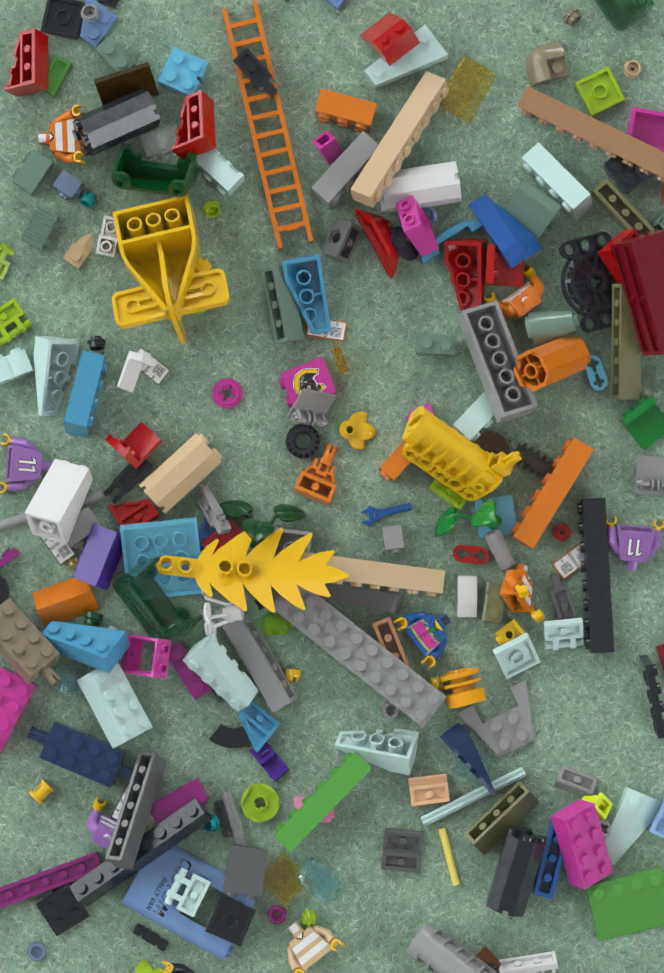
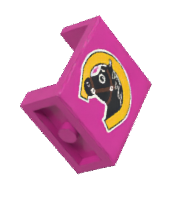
[278,357,337,408]

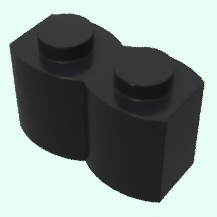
[603,156,640,195]

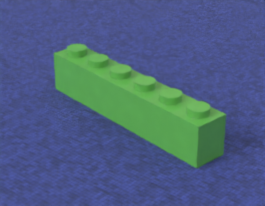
[274,751,372,852]

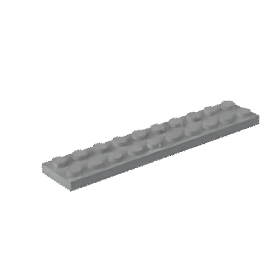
[274,585,446,727]

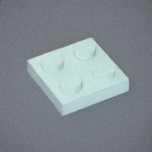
[493,632,541,679]

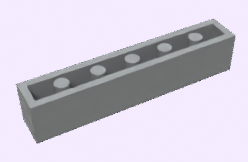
[215,604,298,712]

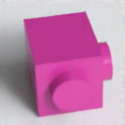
[312,130,343,165]

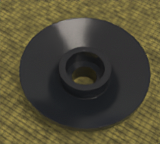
[390,226,419,261]

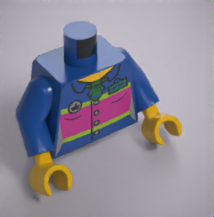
[394,612,452,670]

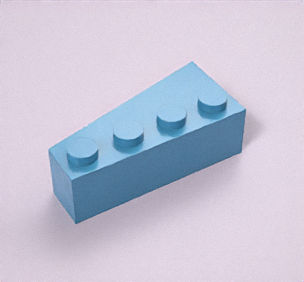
[64,351,108,438]
[42,621,130,673]

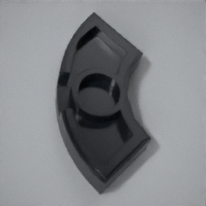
[209,724,251,748]

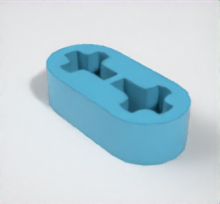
[585,355,607,391]

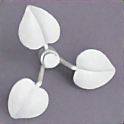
[201,590,244,643]

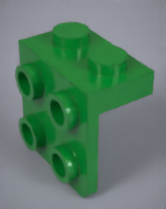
[620,396,664,449]

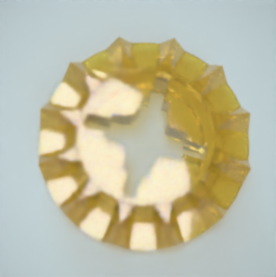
[331,344,348,374]

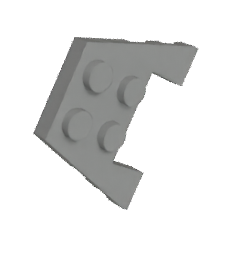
[457,680,534,757]

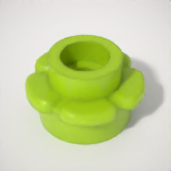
[202,200,220,218]
[301,908,316,927]

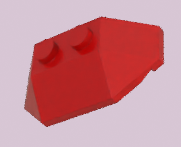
[354,209,400,279]

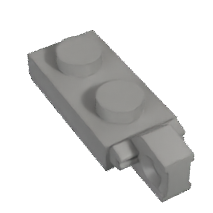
[195,485,231,535]

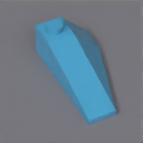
[282,254,332,334]

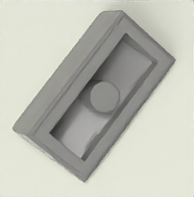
[554,765,598,798]

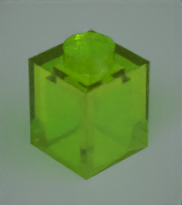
[264,615,292,635]

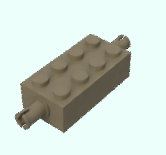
[0,598,62,687]

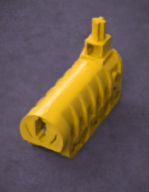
[402,406,522,501]

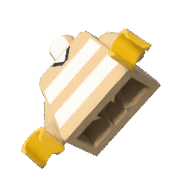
[287,921,345,973]

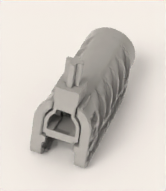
[407,922,497,973]

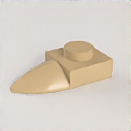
[63,233,94,269]

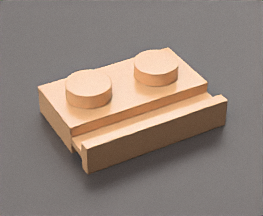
[408,773,450,806]

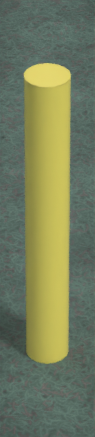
[438,828,460,886]

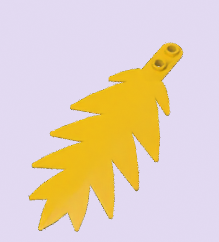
[156,528,349,613]

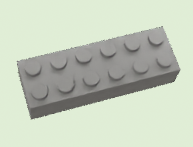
[457,300,538,424]

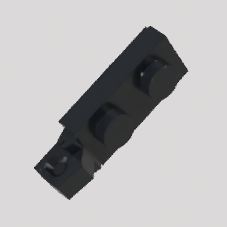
[233,48,278,98]

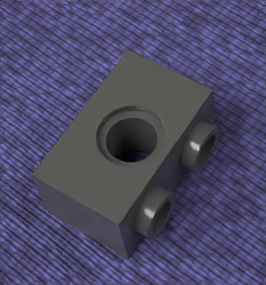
[321,218,364,264]

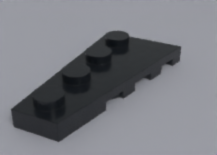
[640,654,664,739]

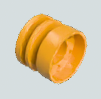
[440,667,487,709]

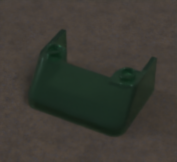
[113,557,204,640]

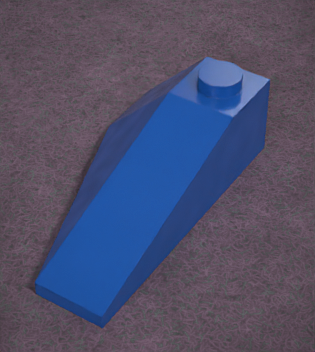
[469,194,542,269]

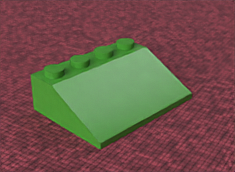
[586,866,664,941]

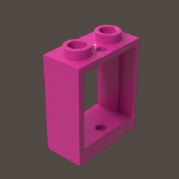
[396,196,439,256]
[121,634,171,679]

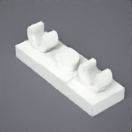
[499,951,558,973]

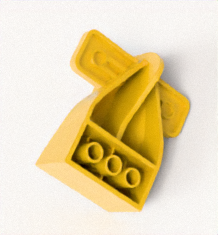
[112,194,230,345]

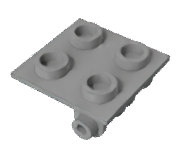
[287,388,336,427]
[634,455,664,496]

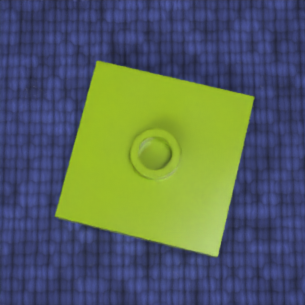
[574,66,626,117]

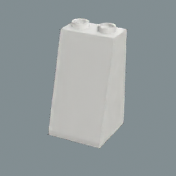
[25,459,93,545]

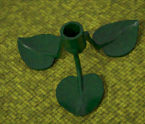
[219,500,307,548]

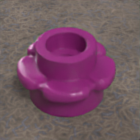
[268,905,287,924]

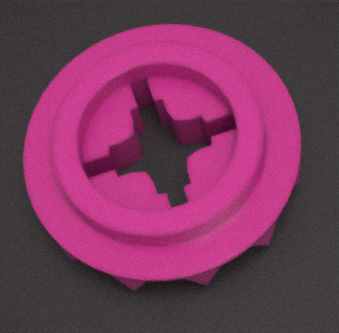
[212,378,243,409]

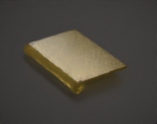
[439,55,497,124]

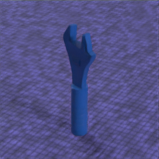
[361,503,412,526]

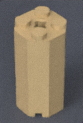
[139,433,223,514]

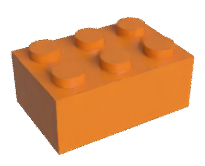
[315,88,377,133]

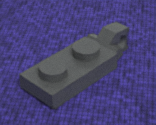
[548,573,578,620]

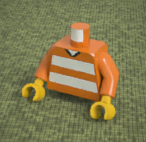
[38,105,86,164]
[484,264,545,318]
[500,564,545,622]

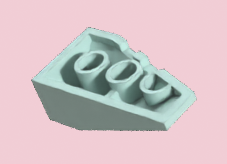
[34,336,80,416]

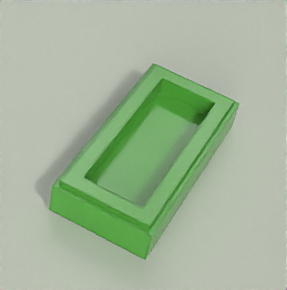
[43,55,72,97]

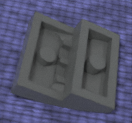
[381,828,423,873]

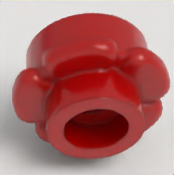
[552,523,571,542]

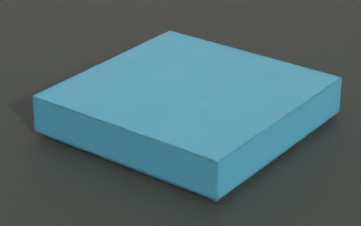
[474,495,516,538]

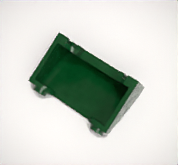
[111,143,198,197]

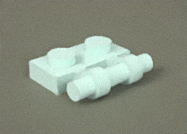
[544,618,584,651]
[164,867,211,917]

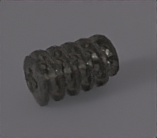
[514,442,554,478]

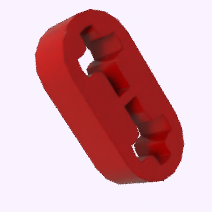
[453,545,489,564]

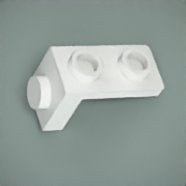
[117,350,157,392]

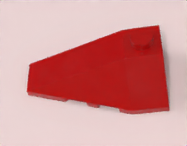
[444,238,487,311]

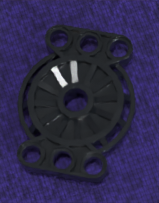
[559,232,622,333]

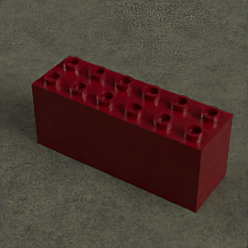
[611,229,664,356]

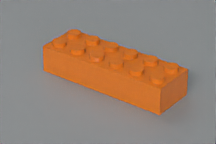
[510,438,594,549]

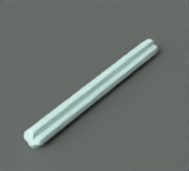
[421,767,526,826]

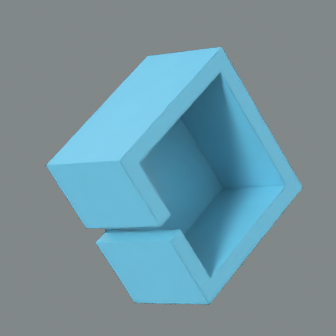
[158,47,209,97]

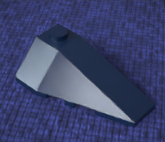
[440,723,497,797]

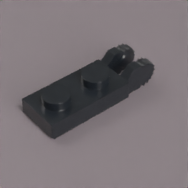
[104,459,153,504]

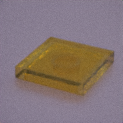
[263,852,312,907]

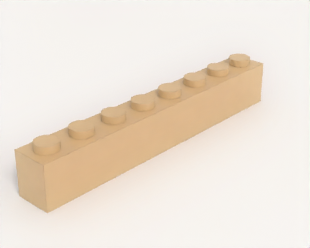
[350,71,449,208]
[299,552,445,597]

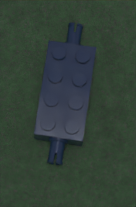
[27,721,134,788]

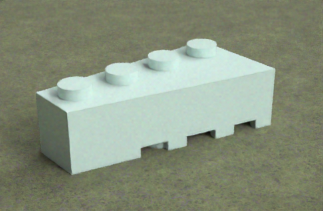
[364,25,448,89]
[522,142,593,221]
[182,633,259,712]

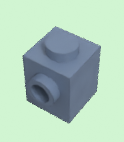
[53,170,84,201]

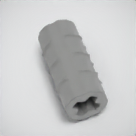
[484,528,516,570]

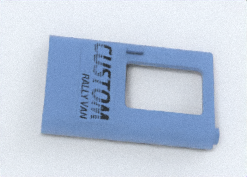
[121,845,255,960]

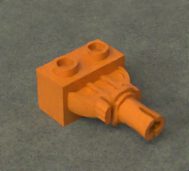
[292,443,338,507]

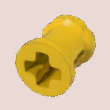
[29,779,55,804]

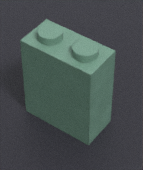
[504,180,562,241]

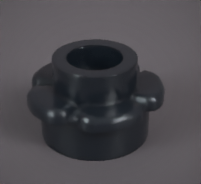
[87,336,106,351]

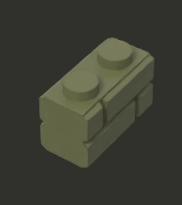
[481,583,504,623]

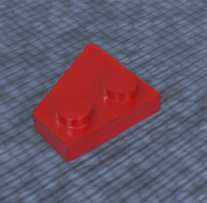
[108,499,160,525]

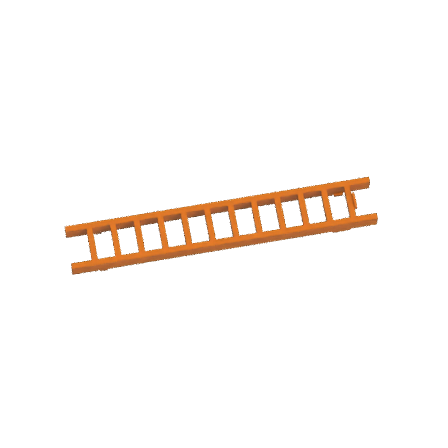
[222,1,314,251]

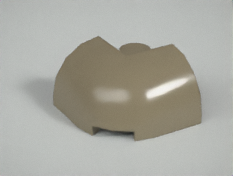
[526,41,569,87]

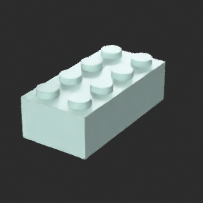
[77,663,152,748]

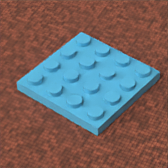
[120,517,202,601]

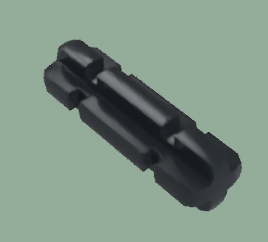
[214,799,233,838]
[133,923,169,951]

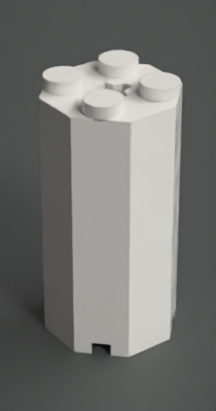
[379,161,462,213]

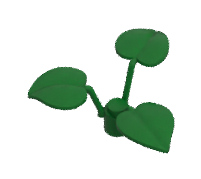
[435,496,502,537]

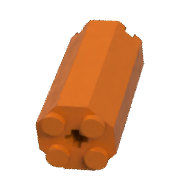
[513,334,590,392]

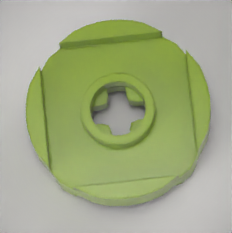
[241,783,279,822]

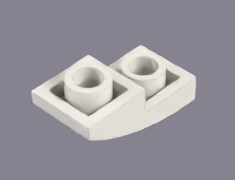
[96,215,118,257]
[456,576,477,617]

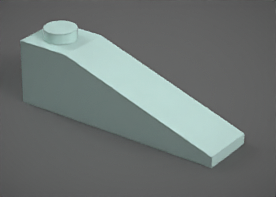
[335,729,419,775]
[604,787,662,865]

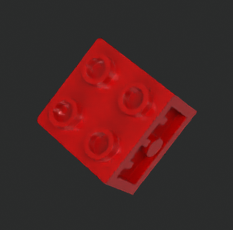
[484,244,524,287]
[105,422,162,469]

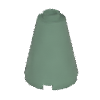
[525,311,580,348]

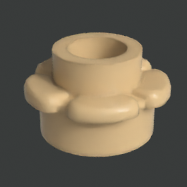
[623,60,642,78]

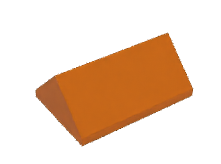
[32,578,100,628]

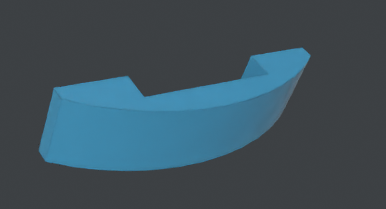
[421,219,483,265]

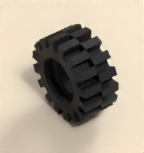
[286,423,320,458]

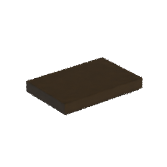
[94,62,159,105]

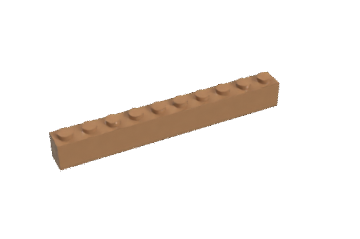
[518,86,664,182]

